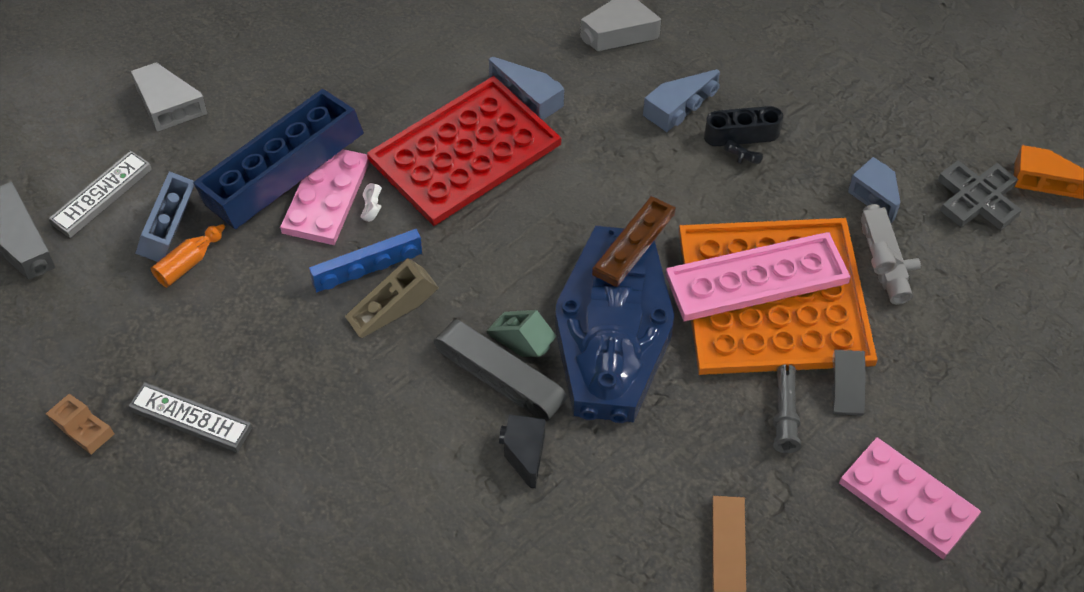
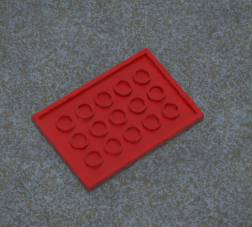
[367,76,562,226]

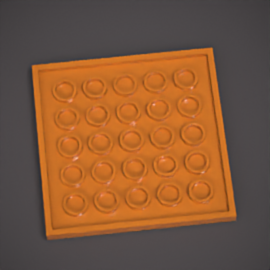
[679,218,877,375]

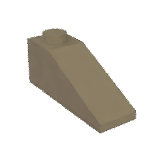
[345,258,439,338]

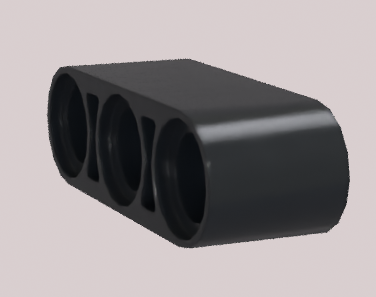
[704,106,783,146]

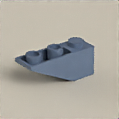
[643,69,720,132]

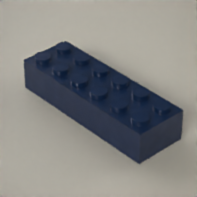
[193,88,364,229]

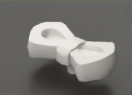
[360,183,382,222]

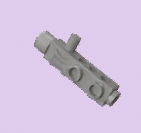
[861,204,921,305]

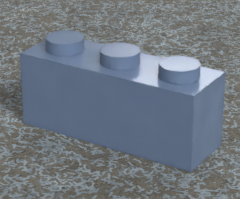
[135,171,195,262]

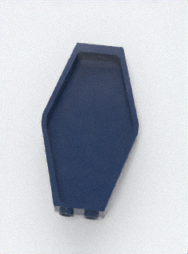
[555,226,674,423]

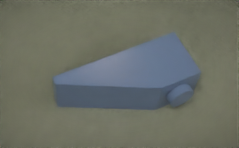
[489,57,564,120]

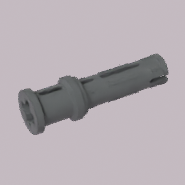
[773,365,801,453]

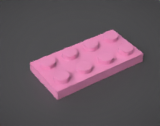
[280,149,370,245]
[839,437,981,560]

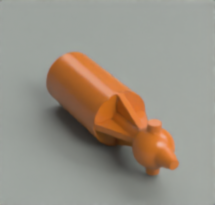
[151,224,225,288]

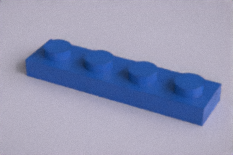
[309,229,422,293]

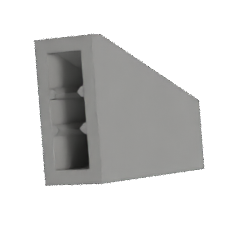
[580,0,661,51]
[131,62,207,132]

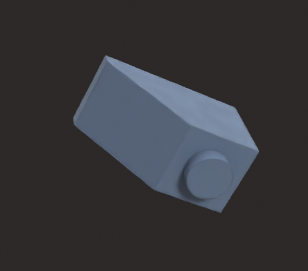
[848,157,900,223]

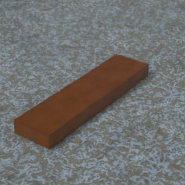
[592,196,676,287]

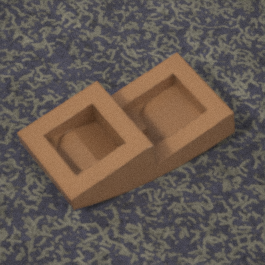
[46,394,114,455]

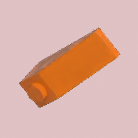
[1014,145,1084,199]

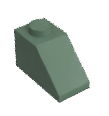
[486,310,557,357]

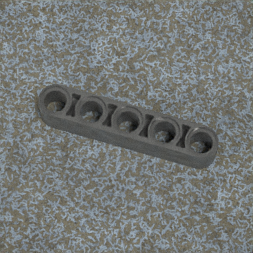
[434,319,567,421]

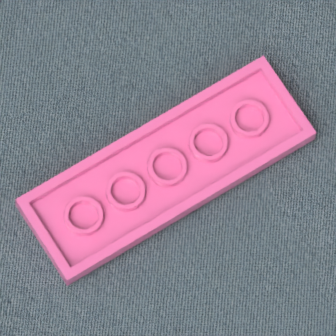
[665,232,850,321]

